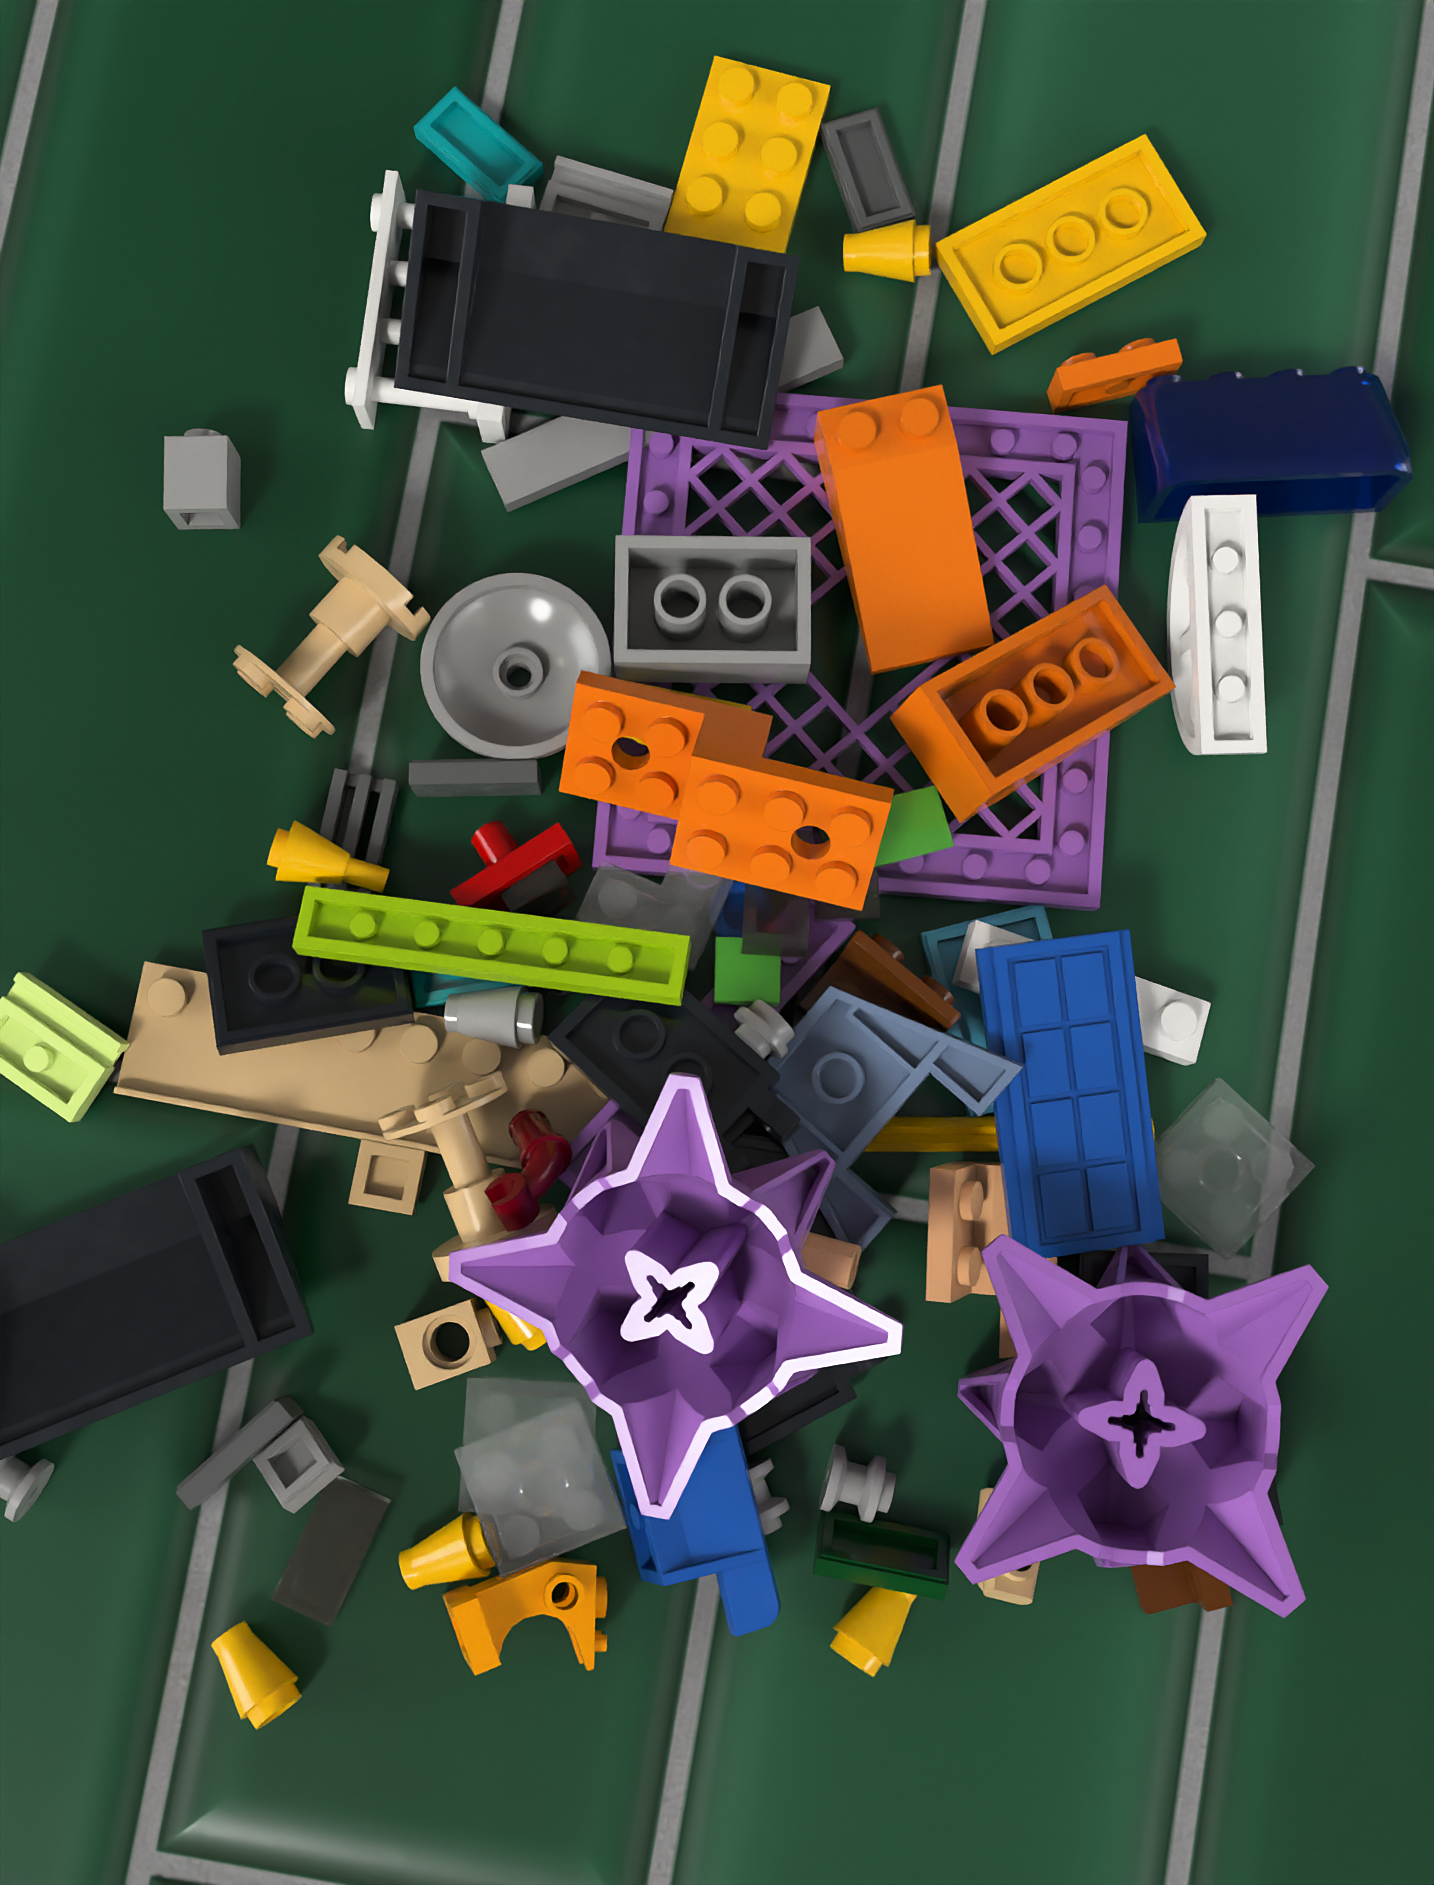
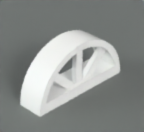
[1167,494,1267,755]

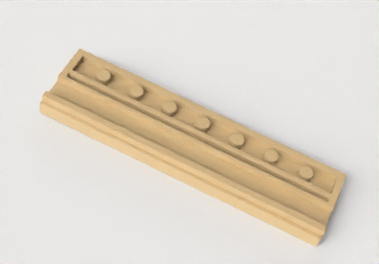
[113,962,610,1169]

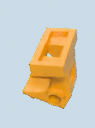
[442,1556,607,1676]

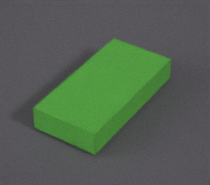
[819,785,954,868]

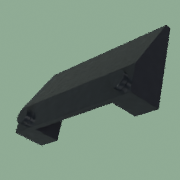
[394,189,800,451]
[0,1143,315,1460]

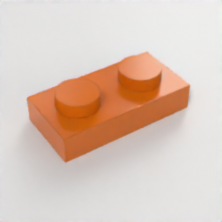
[1047,338,1183,414]

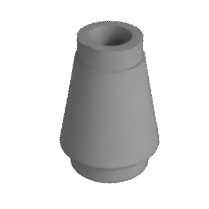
[444,985,544,1050]

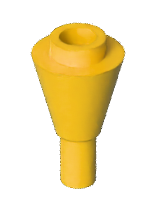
[267,820,390,894]

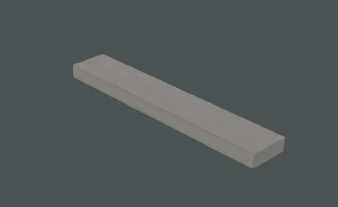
[481,306,844,512]

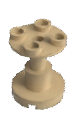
[233,535,432,739]
[378,1071,558,1282]

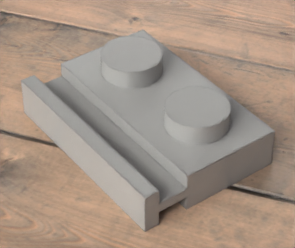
[539,155,674,231]

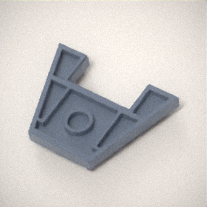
[766,985,1026,1253]

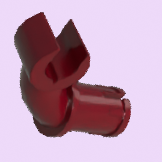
[484,1109,572,1232]

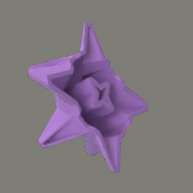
[448,1072,904,1520]
[954,1233,1329,1618]

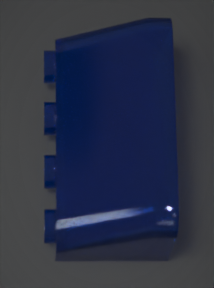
[1129,366,1413,524]

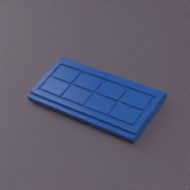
[975,929,1165,1258]

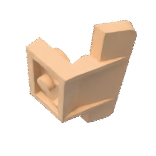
[926,1161,1057,1358]

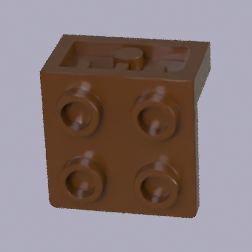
[796,930,961,1031]

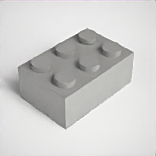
[614,535,811,684]

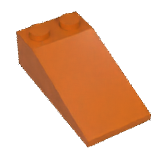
[813,384,995,675]
[890,584,1176,823]

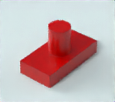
[449,820,583,912]

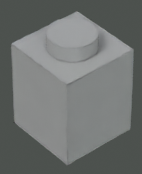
[163,429,241,530]

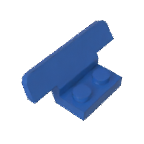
[610,1424,781,1637]

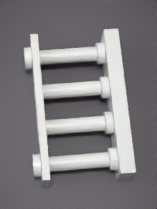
[345,170,536,444]

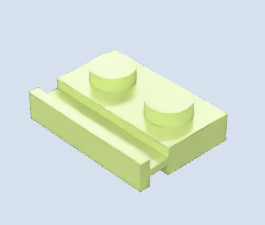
[0,972,131,1122]

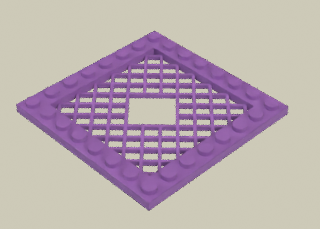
[592,392,1128,912]

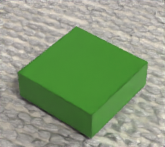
[714,937,781,1007]

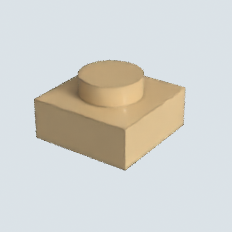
[348,1139,428,1215]

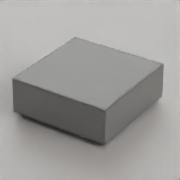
[253,1415,345,1513]

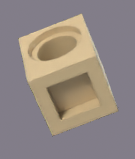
[394,1297,503,1390]

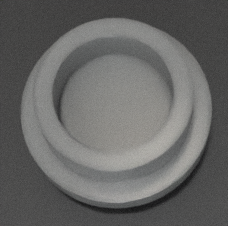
[734,999,795,1060]

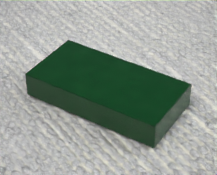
[813,1510,950,1601]

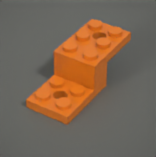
[559,670,894,911]

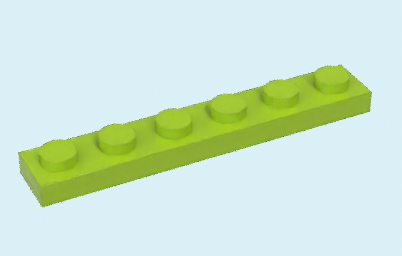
[292,886,691,1006]

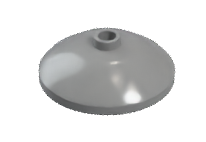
[420,573,612,760]

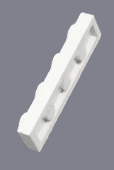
[952,920,1211,1066]

